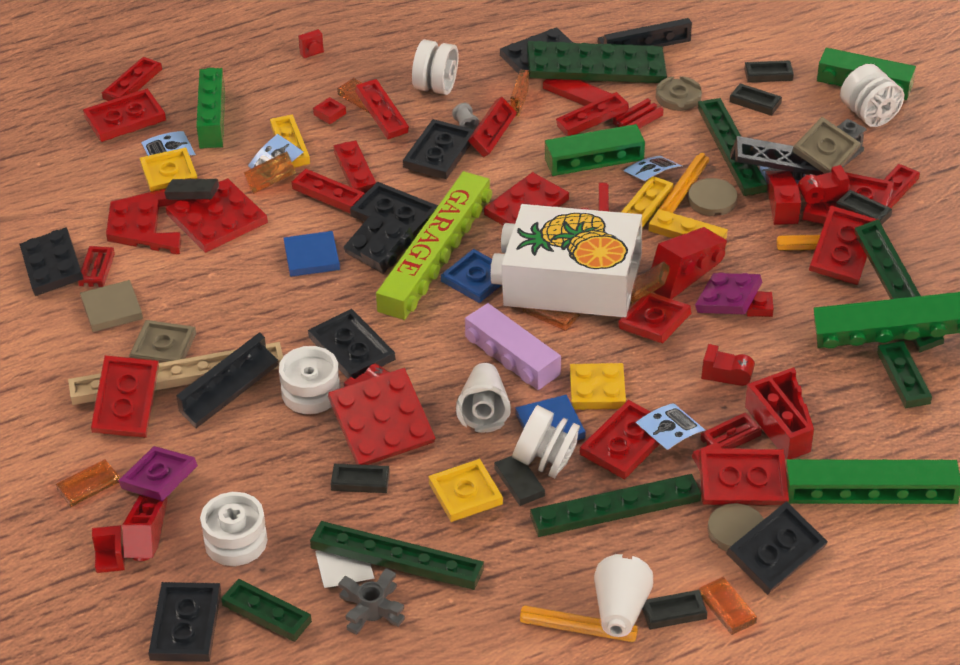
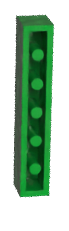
[813,292,960,349]
[786,459,960,504]

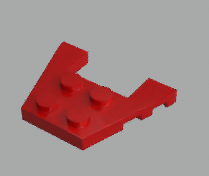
[106,188,182,254]

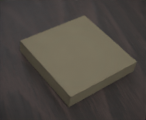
[792,117,861,174]
[80,280,143,332]
[129,320,196,363]

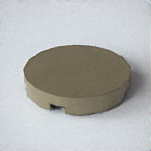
[656,76,702,111]
[688,178,737,216]
[707,503,764,551]

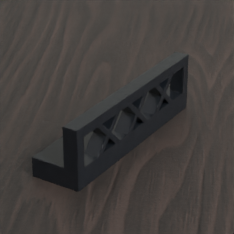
[598,18,692,47]
[730,136,824,176]
[176,332,279,428]

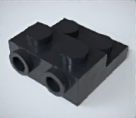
[343,212,414,274]

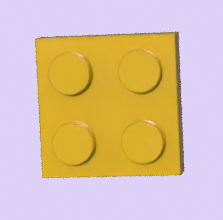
[140,148,198,192]
[570,363,626,410]
[428,459,503,522]

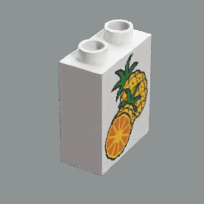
[491,204,642,317]

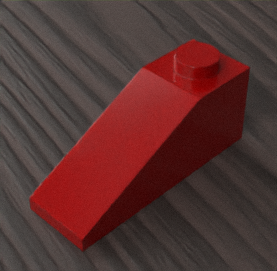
[765,170,801,225]
[122,495,168,561]

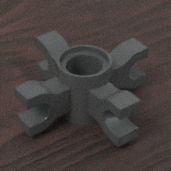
[338,568,405,635]

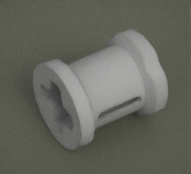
[452,103,479,130]

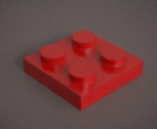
[618,291,692,344]

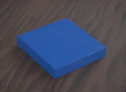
[283,231,340,277]
[441,249,501,303]
[515,394,586,440]

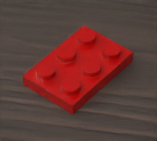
[83,88,166,142]
[484,172,569,226]
[809,206,877,285]
[91,355,159,438]
[579,400,660,480]
[699,448,789,505]

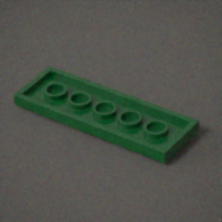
[527,41,667,83]

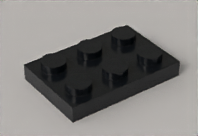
[500,27,573,79]
[403,119,475,180]
[350,182,438,241]
[19,227,84,296]
[308,309,396,379]
[726,501,828,595]
[148,582,221,662]

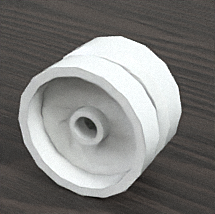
[412,39,458,95]
[279,346,340,414]
[200,492,268,566]

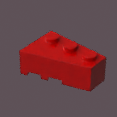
[646,227,727,299]
[745,367,814,460]

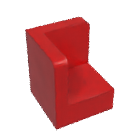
[92,525,125,573]

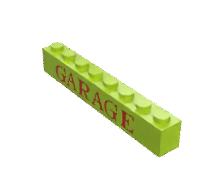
[376,171,492,320]

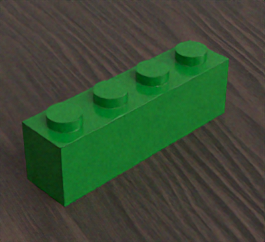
[817,47,916,100]
[196,67,225,149]
[545,124,645,176]

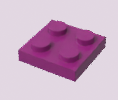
[695,272,763,315]
[118,446,198,501]

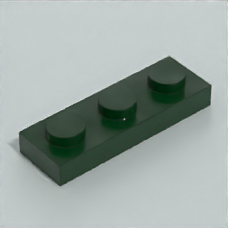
[877,341,932,409]
[221,579,312,642]

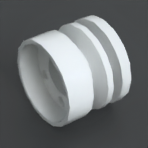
[840,64,904,127]
[512,405,580,479]

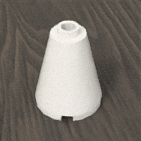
[456,363,511,433]
[594,554,653,637]

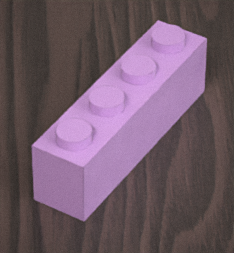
[465,303,561,390]

